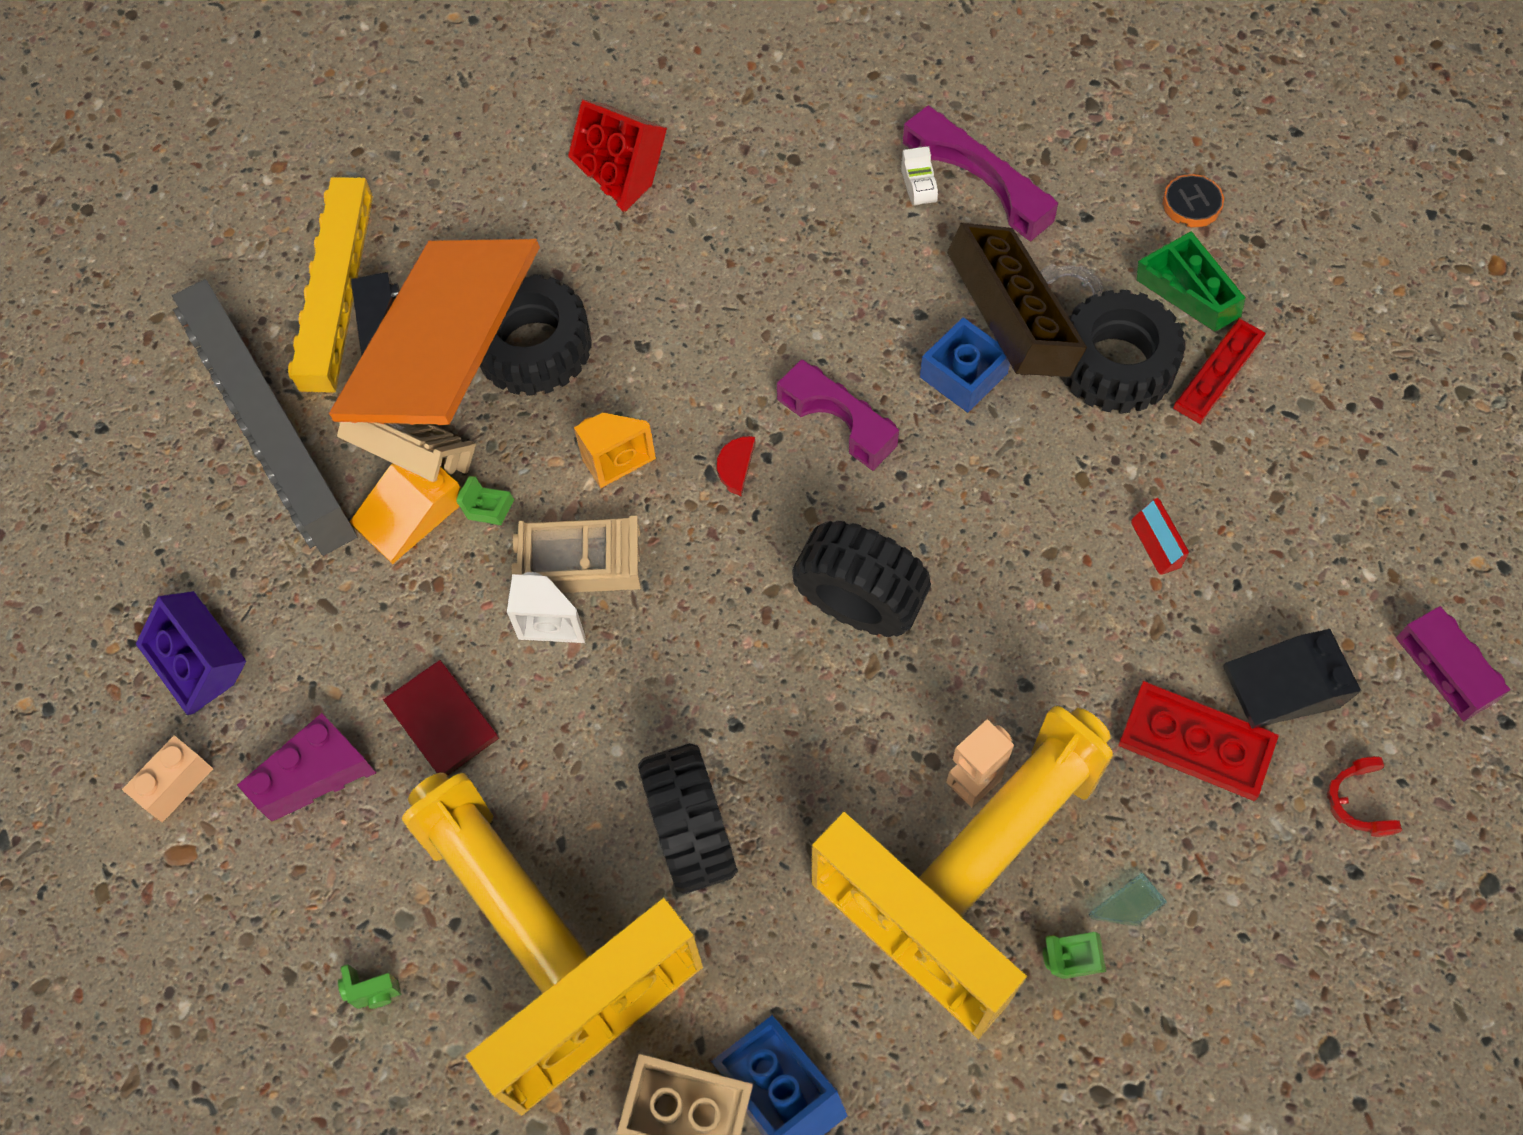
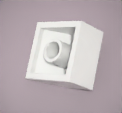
[507,572,586,643]

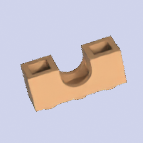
[946,719,1014,808]

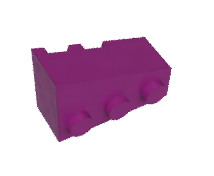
[237,713,376,822]

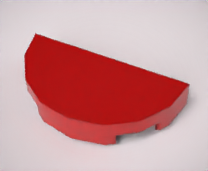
[717,436,756,497]

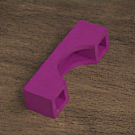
[777,359,899,471]

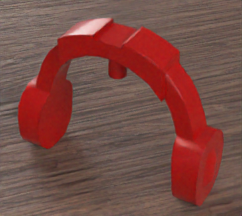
[1327,756,1402,837]

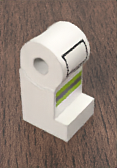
[901,146,938,206]

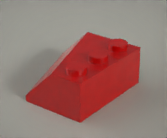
[568,99,667,211]

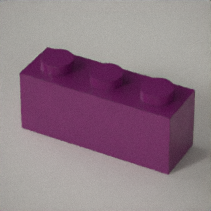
[1396,606,1511,722]

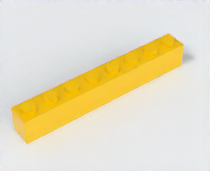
[288,177,373,393]

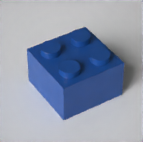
[920,317,1010,413]

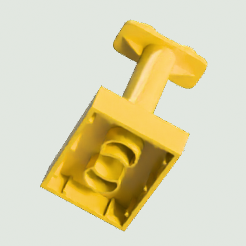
[812,706,1113,1040]
[402,773,703,1116]

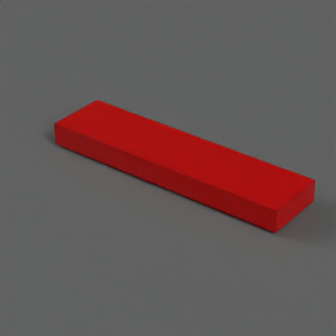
[1173,318,1266,425]

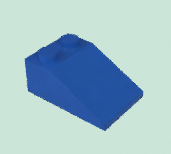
[711,1015,848,1135]

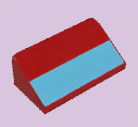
[1131,498,1189,575]

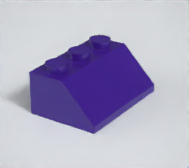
[136,591,247,715]

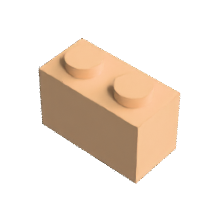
[122,735,213,823]

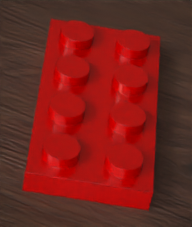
[1118,681,1279,802]

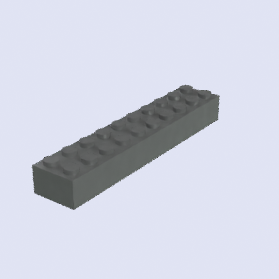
[171,279,358,556]

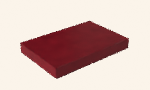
[383,660,499,776]

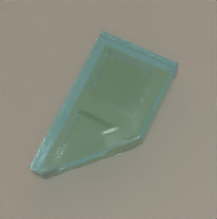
[1089,872,1167,926]

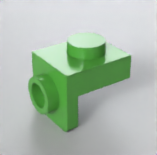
[457,476,514,525]
[1043,932,1106,979]
[338,964,401,1009]

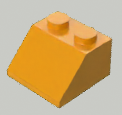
[574,412,656,488]

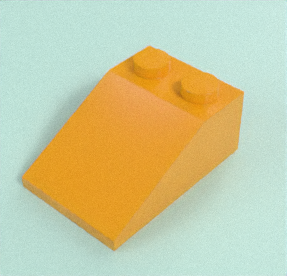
[349,463,460,564]

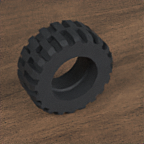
[479,274,592,396]
[1061,289,1186,413]
[792,521,931,637]
[638,743,738,894]

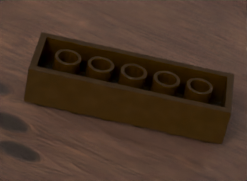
[947,223,1087,377]

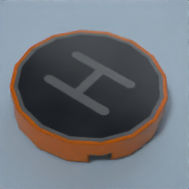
[1162,174,1224,228]

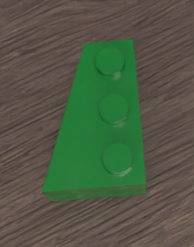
[1136,231,1246,332]

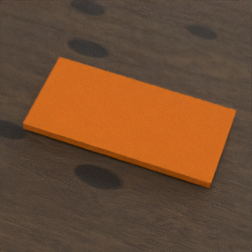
[329,239,540,425]

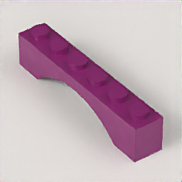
[902,105,1058,242]

